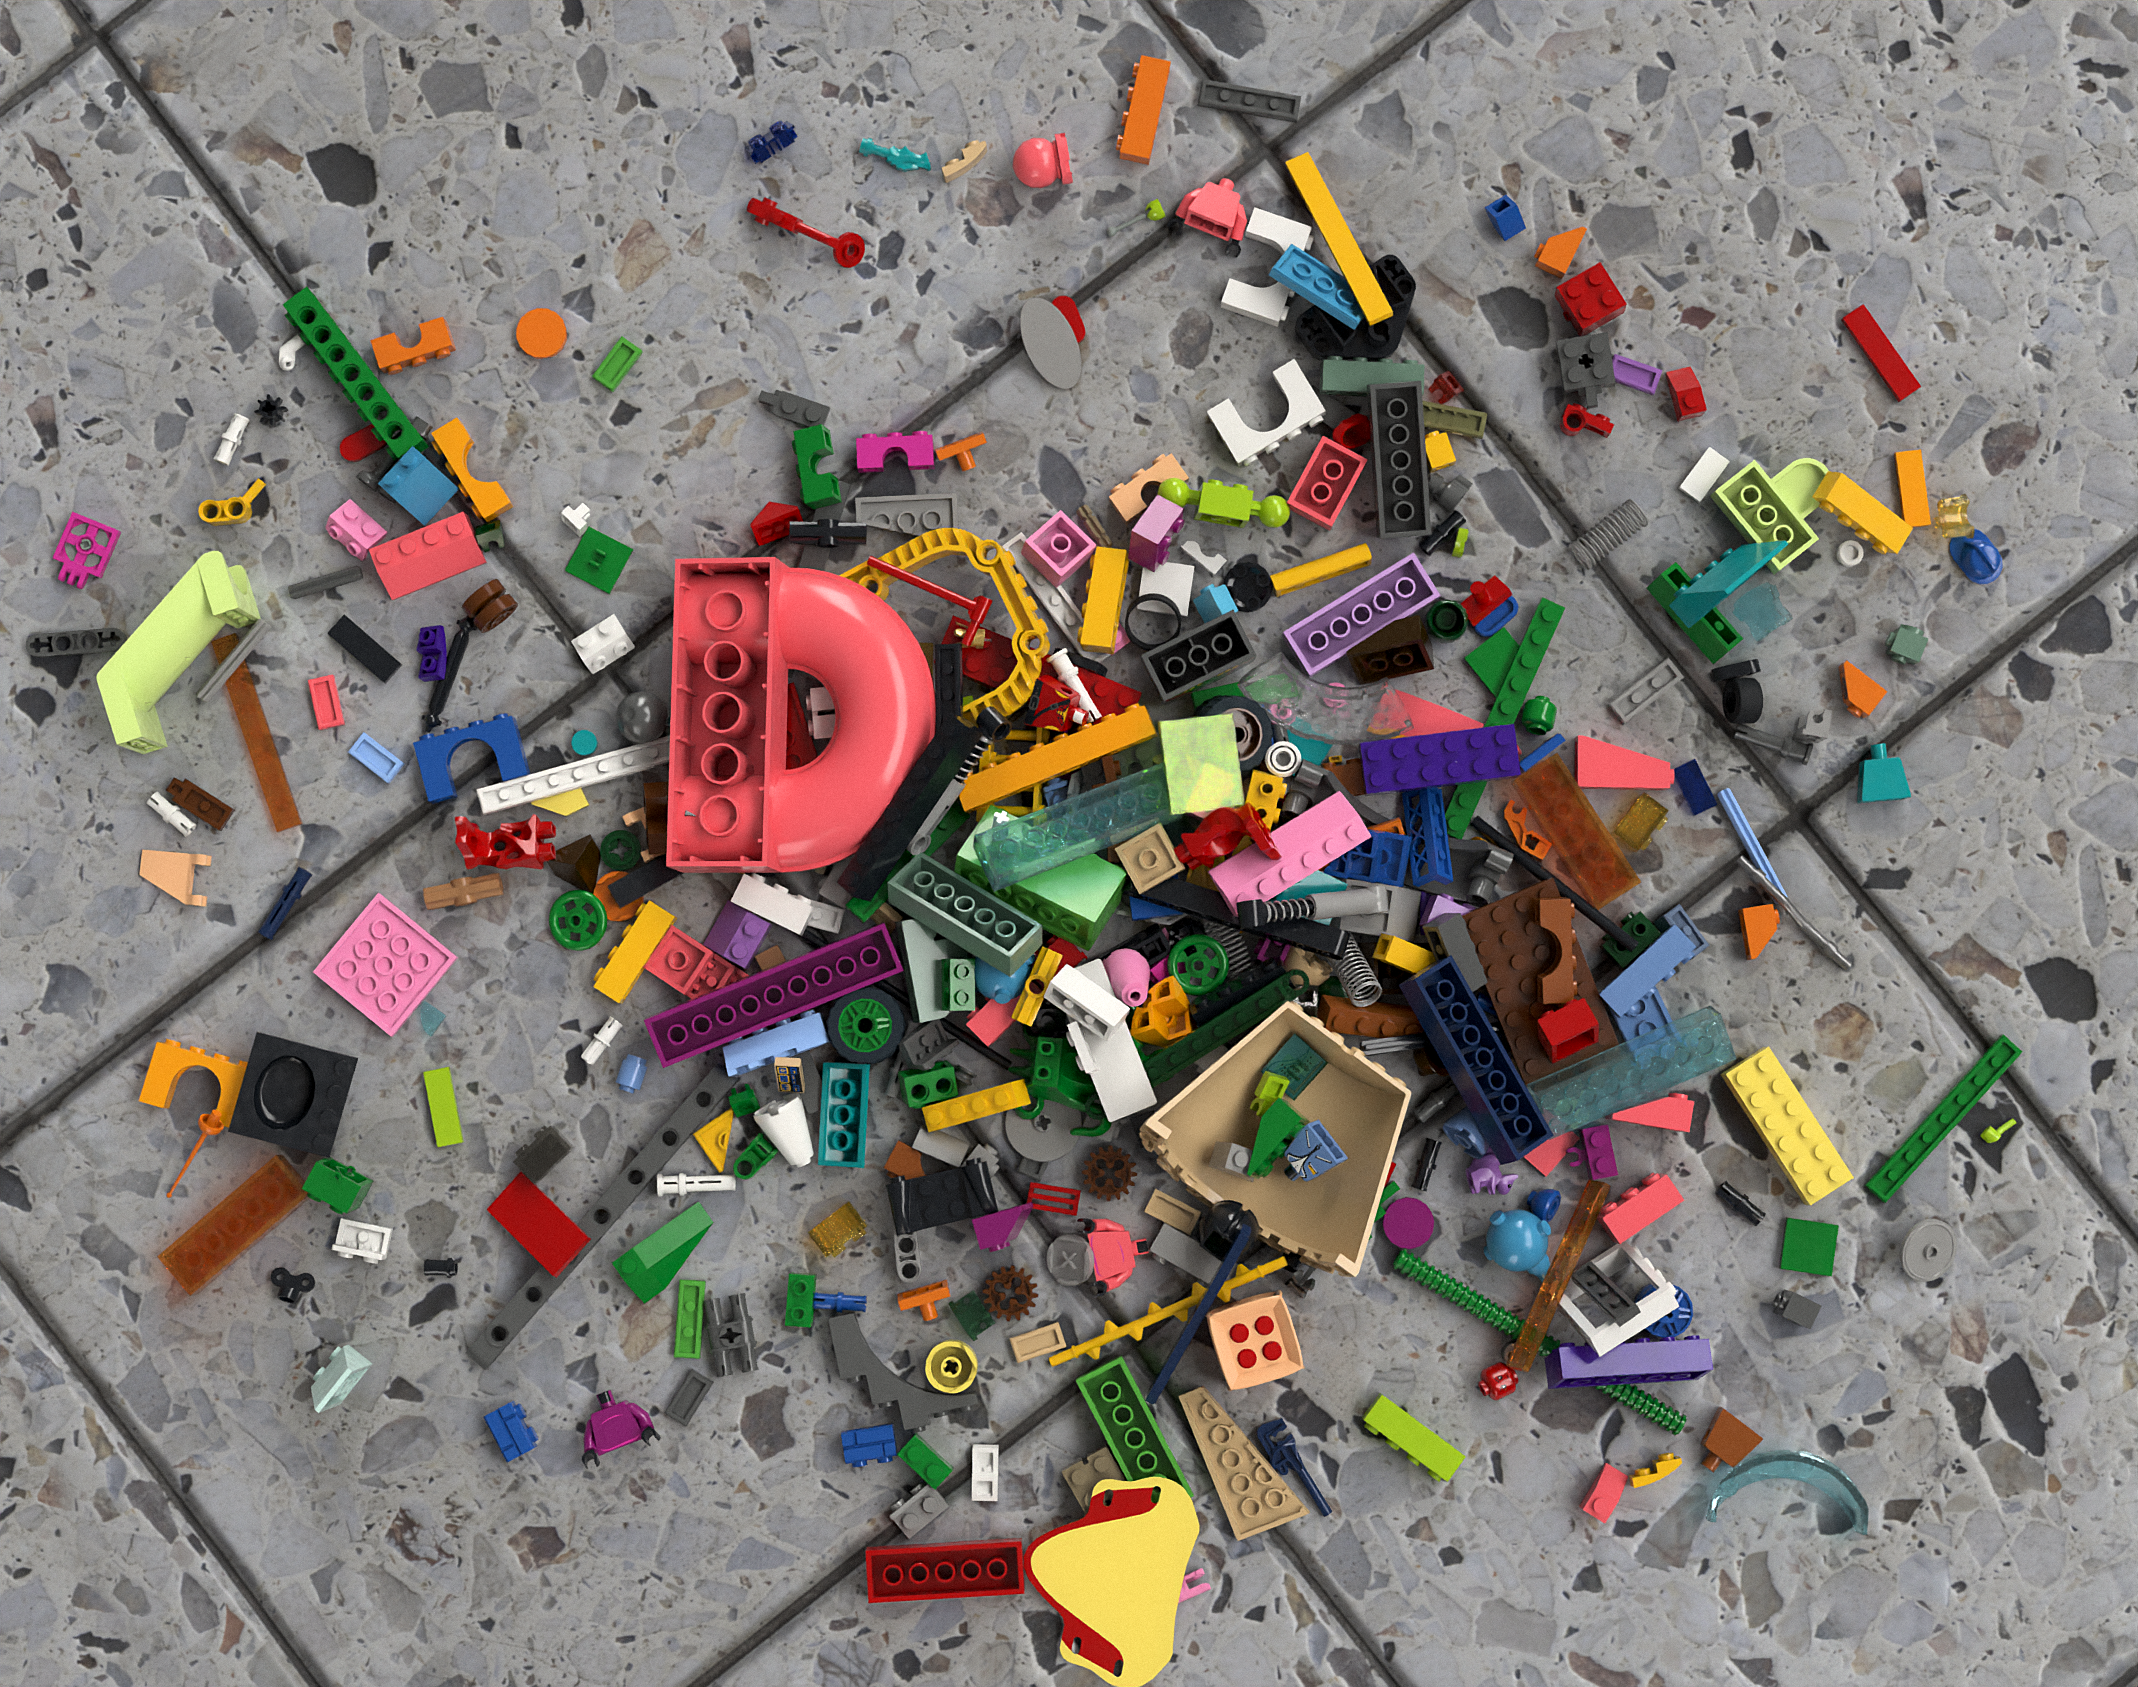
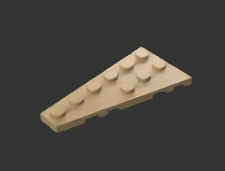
[1178,1385,1310,1541]

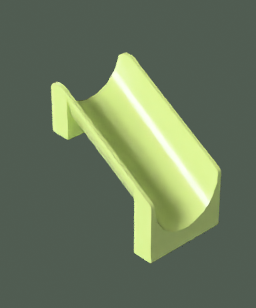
[96,551,261,755]

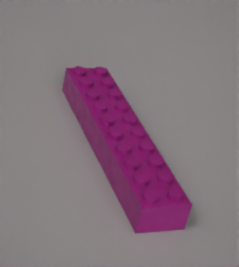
[644,922,904,1068]

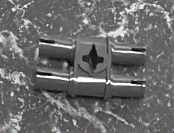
[703,1293,759,1377]

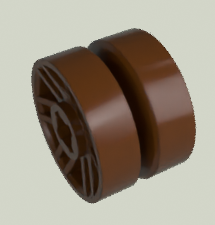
[461,579,518,633]

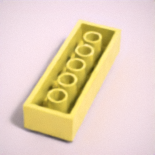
[1720,1046,1854,1206]

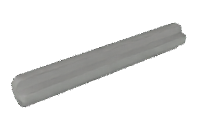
[196,619,271,703]

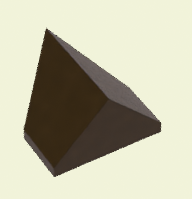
[547,834,601,894]

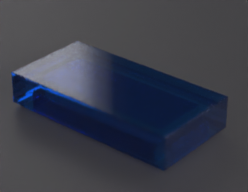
[1674,759,1718,816]

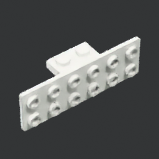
[1053,959,1157,1122]

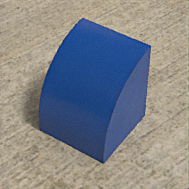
[1485,195,1526,241]

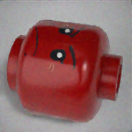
[1478,1362,1518,1401]

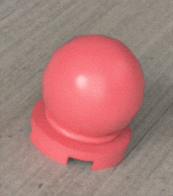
[1013,132,1073,188]

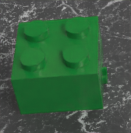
[302,1157,374,1215]

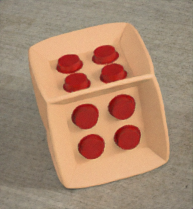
[1205,1290,1305,1391]

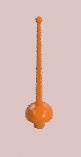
[166,1110,224,1198]

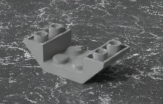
[1329,878,1421,943]

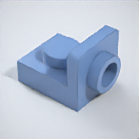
[1043,778,1069,819]

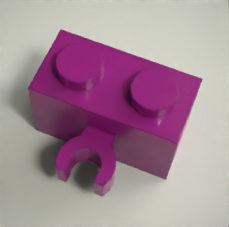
[1566,1124,1618,1180]

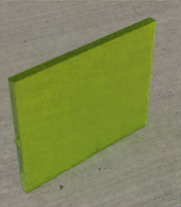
[1158,714,1245,815]

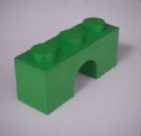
[792,424,842,510]

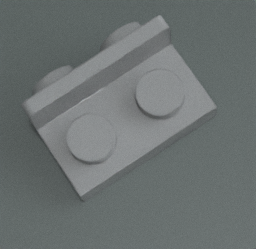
[889,1482,949,1539]

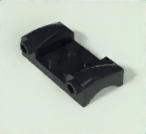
[886,1157,999,1236]

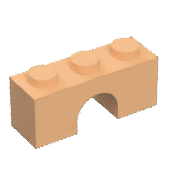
[1109,453,1189,525]

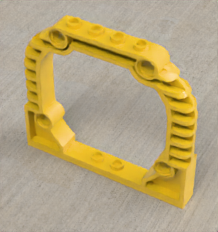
[839,528,1050,728]

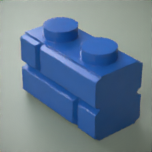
[484,1401,538,1463]
[841,1423,898,1467]

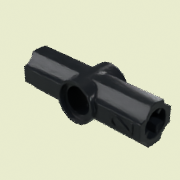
[789,519,867,548]

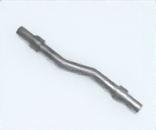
[1736,855,1852,970]

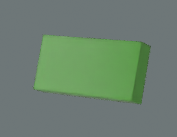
[592,336,643,392]

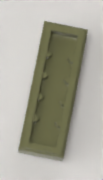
[1423,401,1487,439]

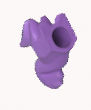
[1465,1146,1518,1195]

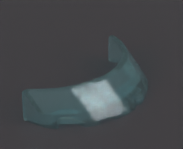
[1706,1450,1869,1535]

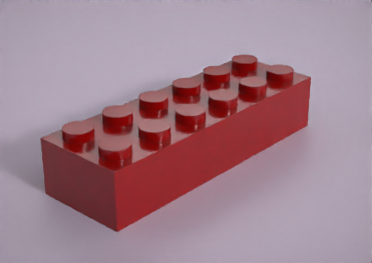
[865,1538,1025,1603]

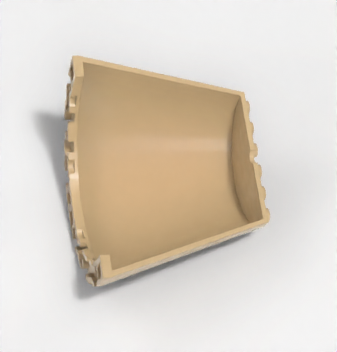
[1139,1001,1412,1277]

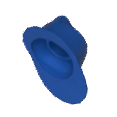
[1949,528,2003,584]

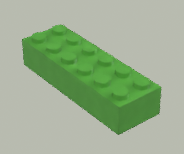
[1076,1354,1194,1503]

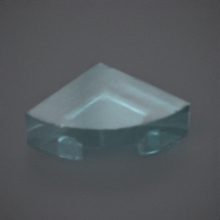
[421,1001,447,1037]

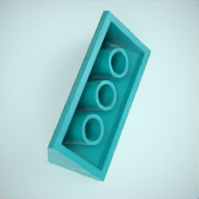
[818,1062,870,1168]

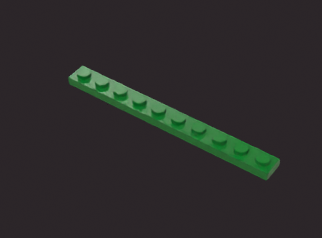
[1445,597,1565,839]

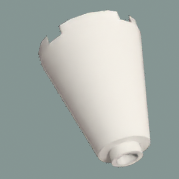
[753,1093,814,1167]

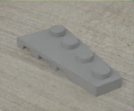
[855,493,959,536]

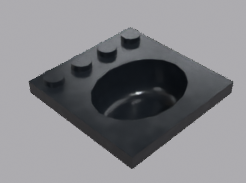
[228,1031,358,1158]

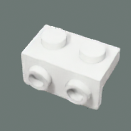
[571,614,635,674]
[331,1218,393,1264]

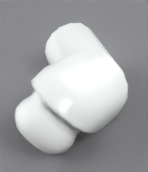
[278,334,305,371]

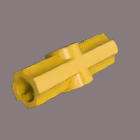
[1011,946,1063,1027]

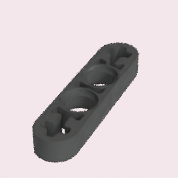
[26,628,128,658]

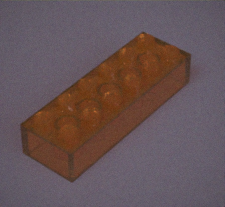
[1511,753,1641,910]
[157,1155,310,1296]

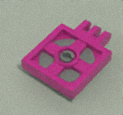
[53,512,121,589]

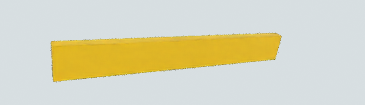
[1285,152,1393,326]

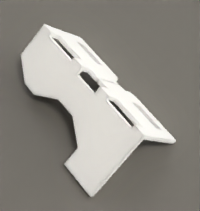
[1180,541,1227,576]

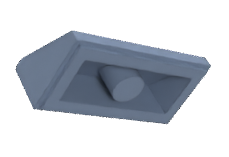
[1654,904,1710,960]

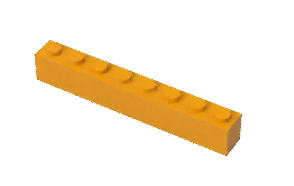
[959,703,1158,814]

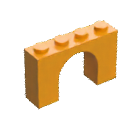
[139,1038,248,1128]

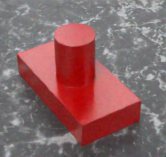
[1460,575,1513,627]

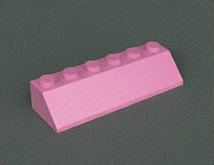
[1207,791,1371,917]

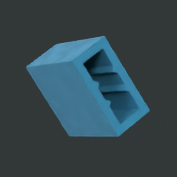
[378,446,459,526]

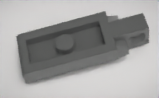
[758,390,830,427]

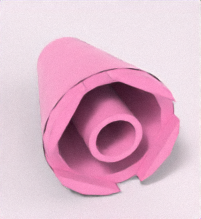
[1102,948,1150,1007]

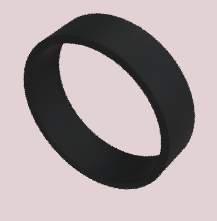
[1125,593,1181,651]

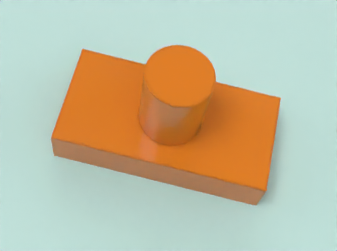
[935,432,987,472]
[897,1279,950,1321]

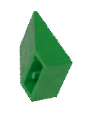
[1247,1098,1310,1179]

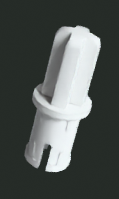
[581,1016,623,1065]

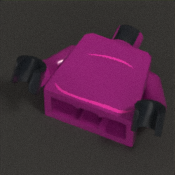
[582,1390,661,1469]

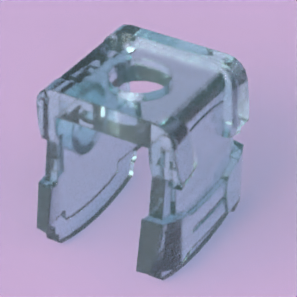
[1732,582,1793,642]

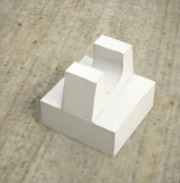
[561,503,590,537]

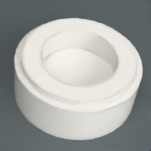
[1836,540,1863,567]

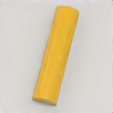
[1270,543,1372,597]

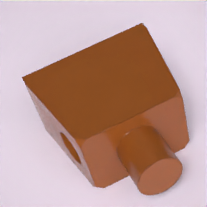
[1700,1406,1763,1473]

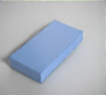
[348,732,405,784]

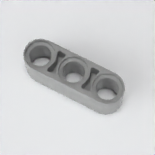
[892,1216,922,1283]

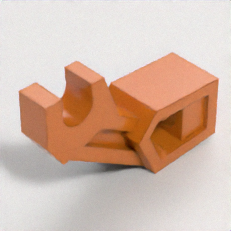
[1503,800,1552,863]

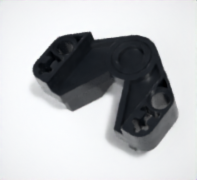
[1295,255,1416,361]

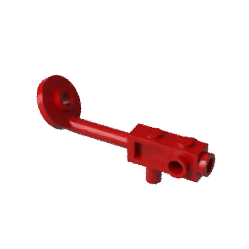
[747,197,865,268]

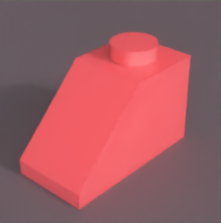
[1579,1463,1628,1523]

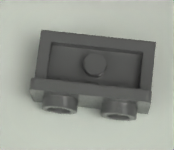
[898,1019,959,1071]

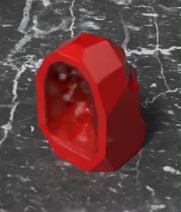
[1332,414,1370,449]

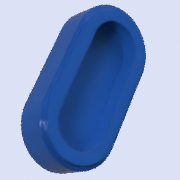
[1473,596,1518,637]

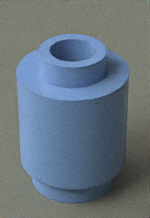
[616,1054,647,1093]

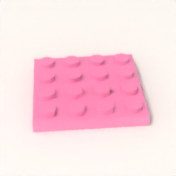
[313,893,458,1037]

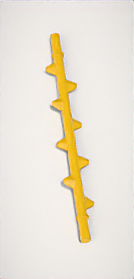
[1049,1256,1288,1367]

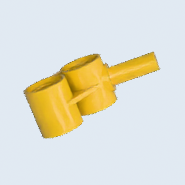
[198,478,266,526]

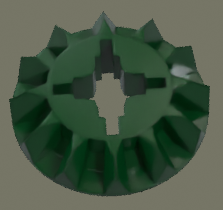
[600,830,641,871]

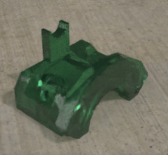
[948,1290,996,1341]

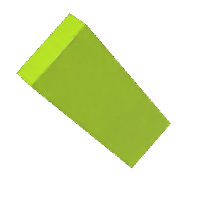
[423,1067,464,1147]

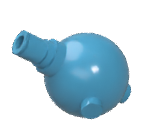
[974,954,1035,1004]
[1484,1209,1560,1287]

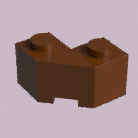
[643,781,669,855]

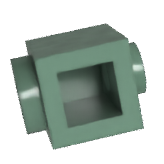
[1885,624,1929,665]

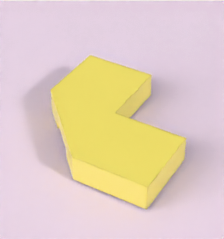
[531,770,590,816]

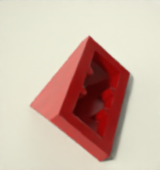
[750,501,804,546]

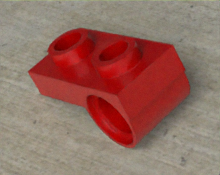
[1560,403,1615,438]

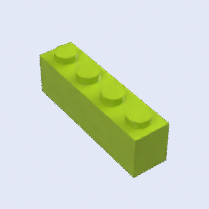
[1362,1393,1466,1482]

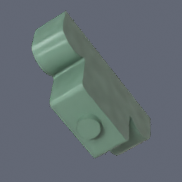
[895,918,972,1023]

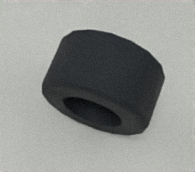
[1722,678,1763,724]

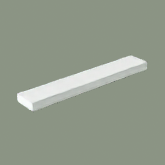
[1002,532,1111,663]

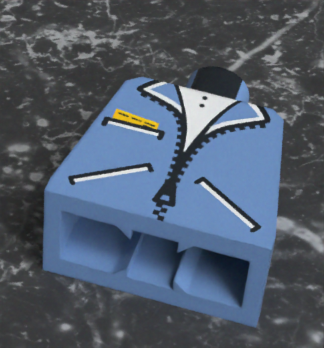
[1284,1119,1348,1182]

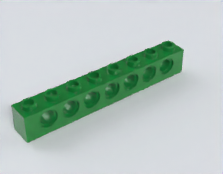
[282,286,429,461]

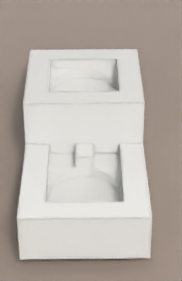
[972,1444,999,1501]

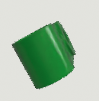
[733,1132,779,1180]

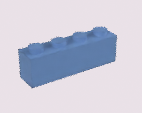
[1598,924,1696,1017]

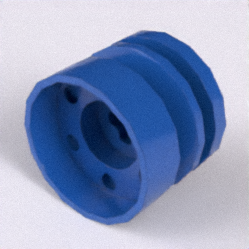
[1634,1283,1693,1338]

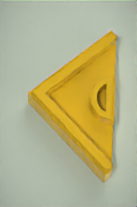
[693,1107,734,1173]

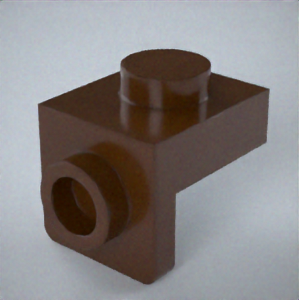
[1091,755,1122,795]

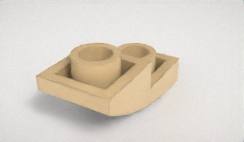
[941,140,987,183]

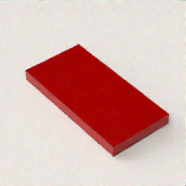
[786,682,818,770]
[487,1172,591,1278]

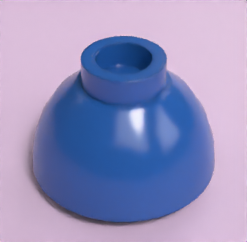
[1527,1189,1561,1223]

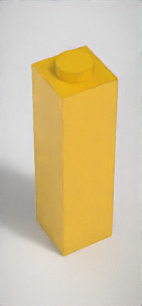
[1373,933,1436,975]

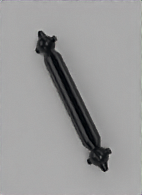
[421,615,477,733]

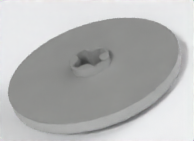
[1005,1095,1082,1162]

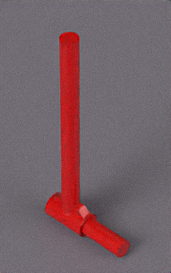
[867,556,993,647]

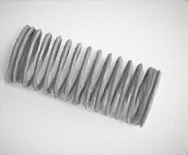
[1569,499,1649,570]
[1200,919,1257,983]
[1327,931,1382,1007]

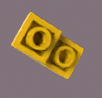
[1629,1452,1682,1488]

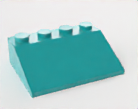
[1669,540,1788,628]

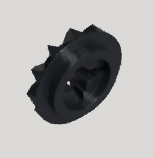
[1169,918,1207,956]

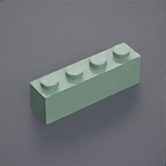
[1320,356,1425,397]

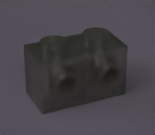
[513,1126,575,1184]

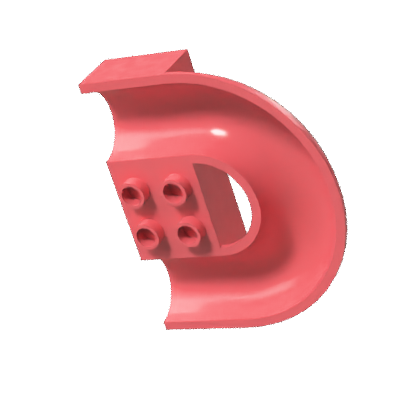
[666,557,936,873]

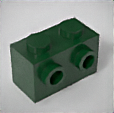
[1599,911,1661,969]

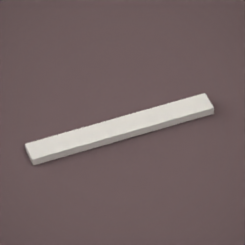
[477,735,670,815]

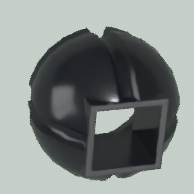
[1199,1200,1259,1261]

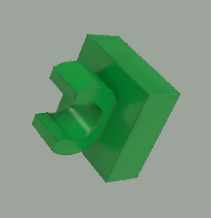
[728,1084,761,1117]

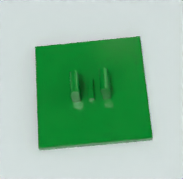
[565,526,633,594]

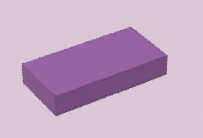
[1612,354,1663,395]

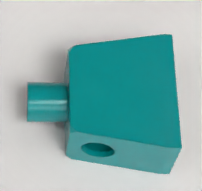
[1857,744,1911,804]

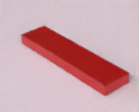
[1841,304,1921,402]

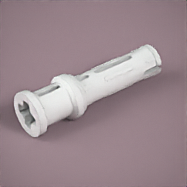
[1046,648,1102,724]
[657,1173,736,1197]

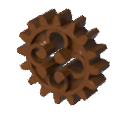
[1082,1145,1137,1201]
[983,1265,1039,1322]

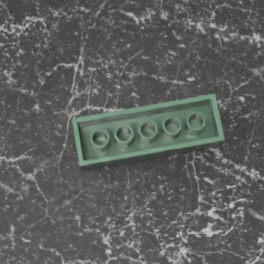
[888,852,1042,977]

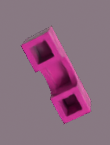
[856,431,935,473]

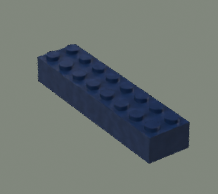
[1399,955,1554,1165]

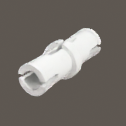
[213,413,249,466]
[147,792,196,837]

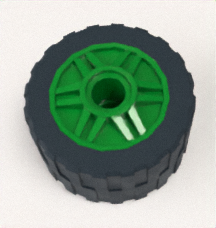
[827,987,906,1064]

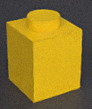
[1425,431,1456,473]

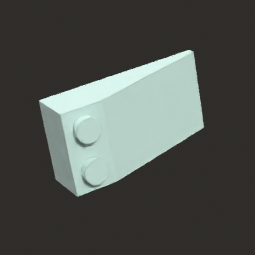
[311,1345,372,1413]

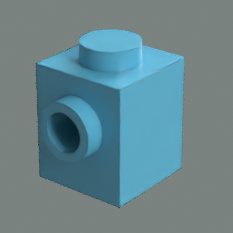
[1193,584,1238,623]

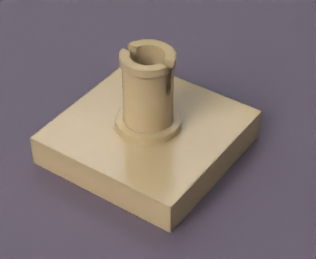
[1115,823,1186,894]

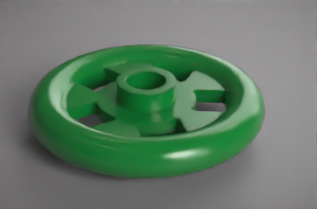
[549,890,607,951]
[1167,934,1229,995]

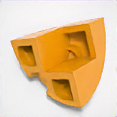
[1131,976,1198,1046]

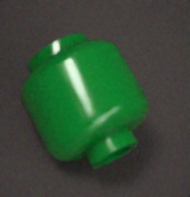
[1521,696,1557,736]

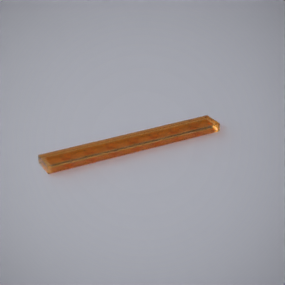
[211,633,303,833]
[1506,1180,1611,1373]

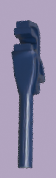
[1256,1417,1332,1517]

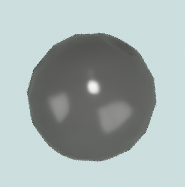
[616,691,668,744]

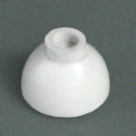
[1265,741,1301,777]

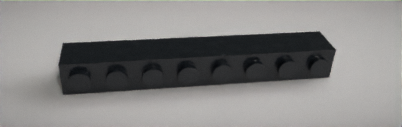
[837,713,984,902]

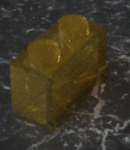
[1611,792,1669,852]
[808,1201,869,1258]

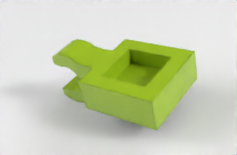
[1250,1071,1290,1117]

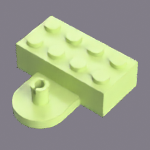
[1710,458,1829,575]

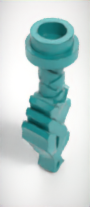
[859,138,931,172]

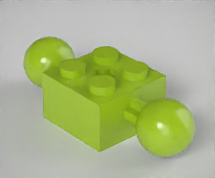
[1157,478,1290,528]

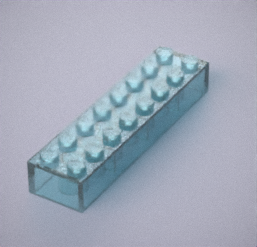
[973,762,1186,891]
[1525,1006,1736,1140]

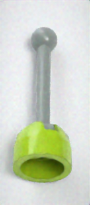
[1107,198,1166,237]

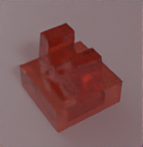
[1428,371,1464,404]

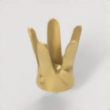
[954,622,992,649]

